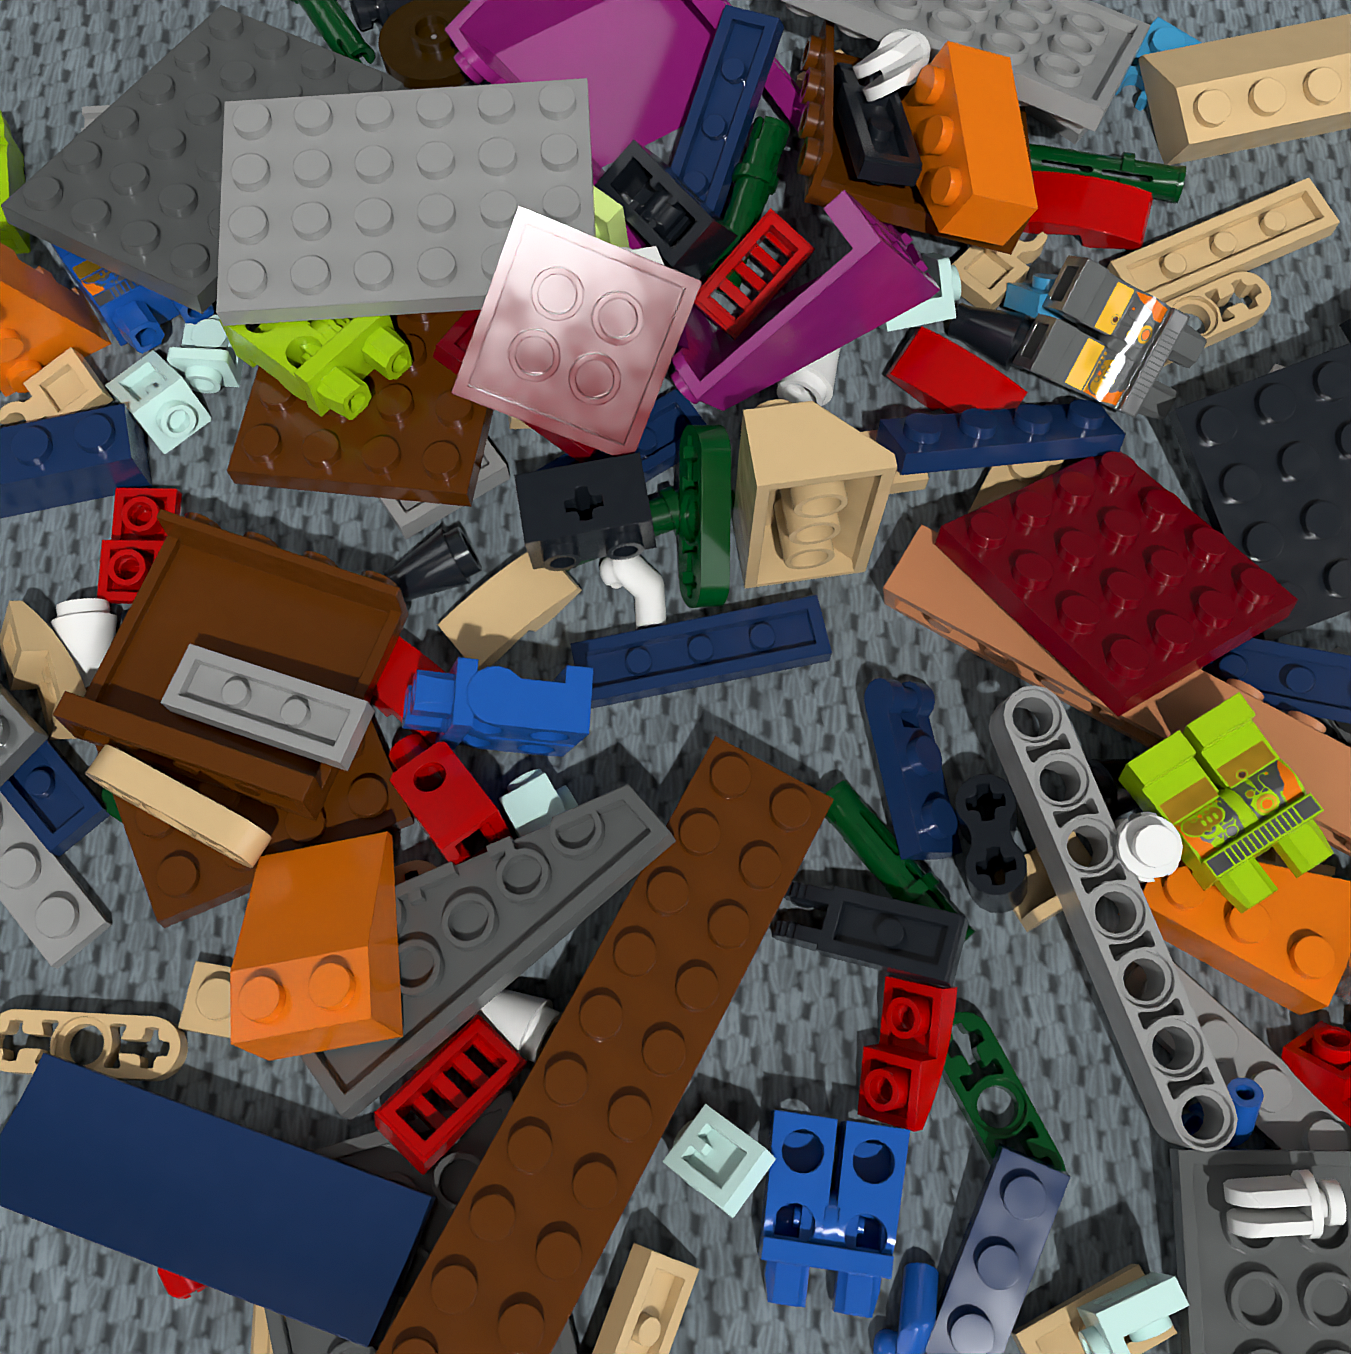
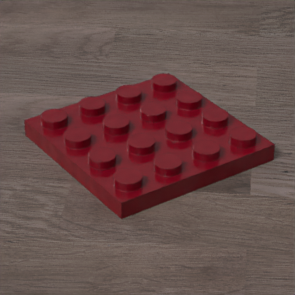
[935,451,1299,717]

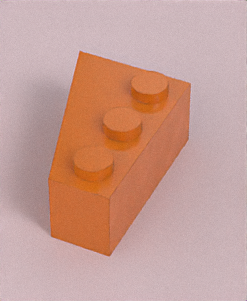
[901,41,1038,246]
[0,242,112,397]
[1118,860,1351,1016]

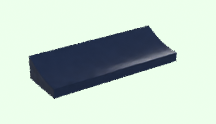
[0,1053,436,1348]

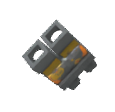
[1013,255,1207,420]

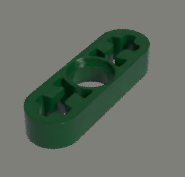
[679,424,731,608]
[942,1012,1066,1171]

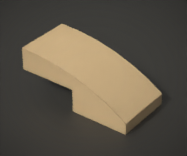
[437,552,582,671]
[0,601,86,740]

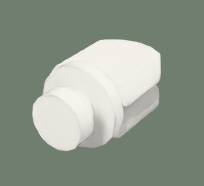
[852,28,931,102]
[1113,812,1183,882]
[1223,1169,1346,1239]

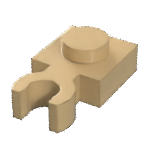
[952,232,1048,309]
[0,347,114,427]

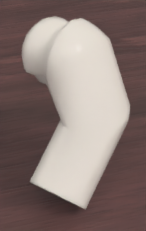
[599,555,666,630]

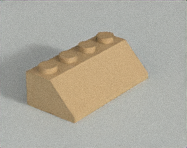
[1138,14,1351,165]
[733,399,897,589]

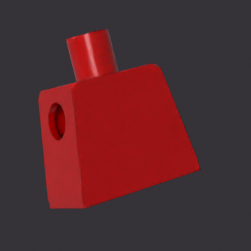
[388,734,514,865]

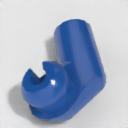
[1181,1078,1264,1149]
[873,1262,939,1354]

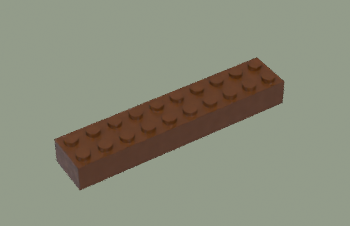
[376,736,834,1354]

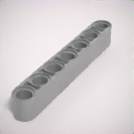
[989,685,1238,1152]

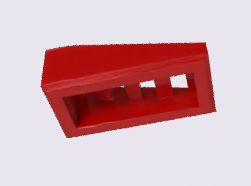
[694,208,815,341]
[374,1014,527,1175]

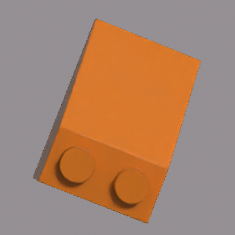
[230,831,403,1061]

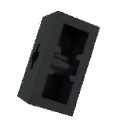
[595,139,738,279]
[514,452,657,571]

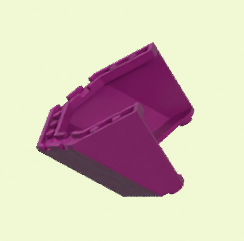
[445,0,940,411]

